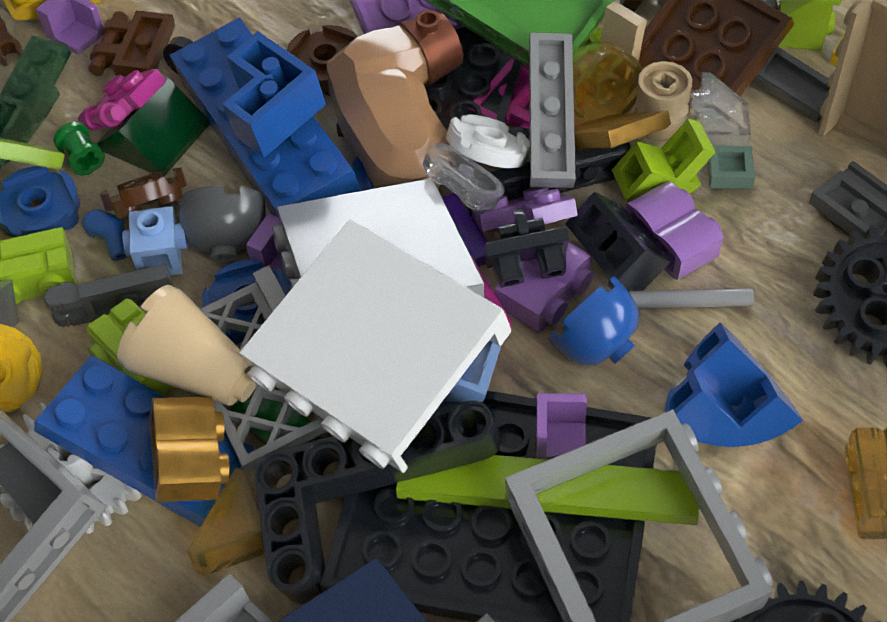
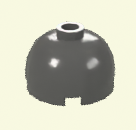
[179,185,266,262]

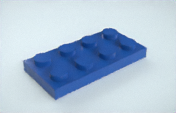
[34,355,254,528]

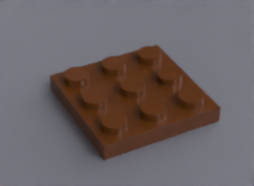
[636,0,794,123]

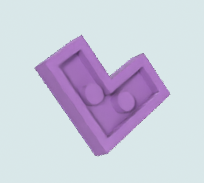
[471,187,578,232]

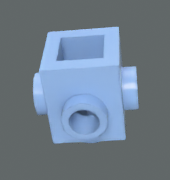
[122,206,189,275]

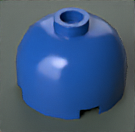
[547,276,639,366]

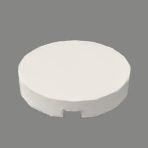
[446,114,530,168]

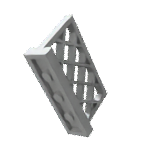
[201,265,328,472]

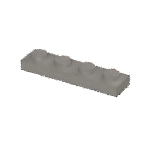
[529,33,575,188]

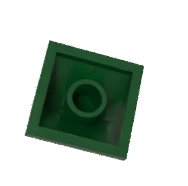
[96,77,210,177]

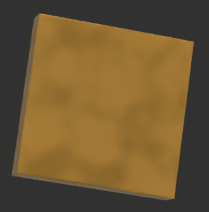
[574,110,671,149]

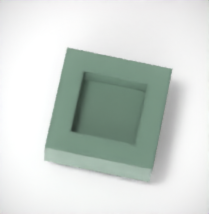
[708,145,755,189]

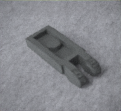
[43,264,174,328]

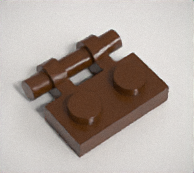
[88,10,176,77]

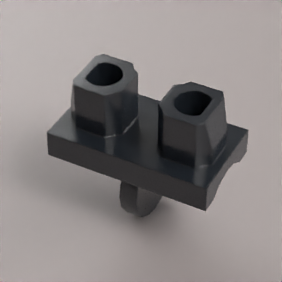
[484,208,569,288]

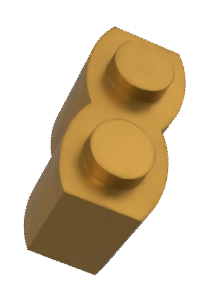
[150,397,229,502]

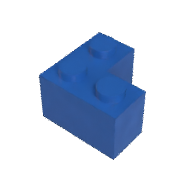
[222,31,326,158]

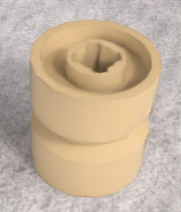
[635,61,692,140]

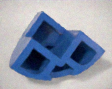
[665,322,803,447]

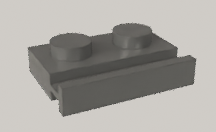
[809,161,887,238]

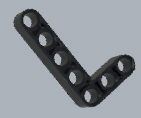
[255,400,501,604]

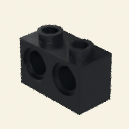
[565,192,671,291]

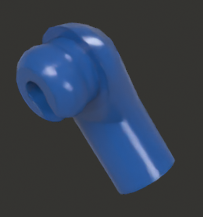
[82,209,129,260]

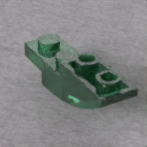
[0,35,71,168]

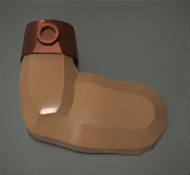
[326,10,463,188]

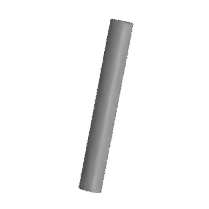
[629,288,754,309]

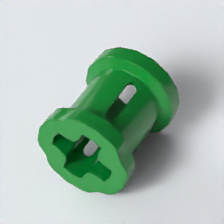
[53,121,105,176]

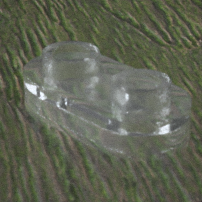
[423,143,504,211]

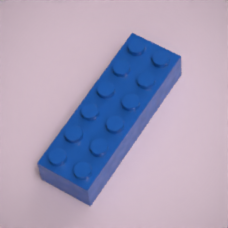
[170,17,360,217]

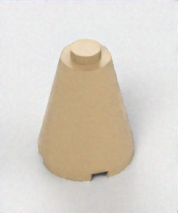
[117,284,257,406]

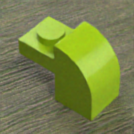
[612,118,716,202]

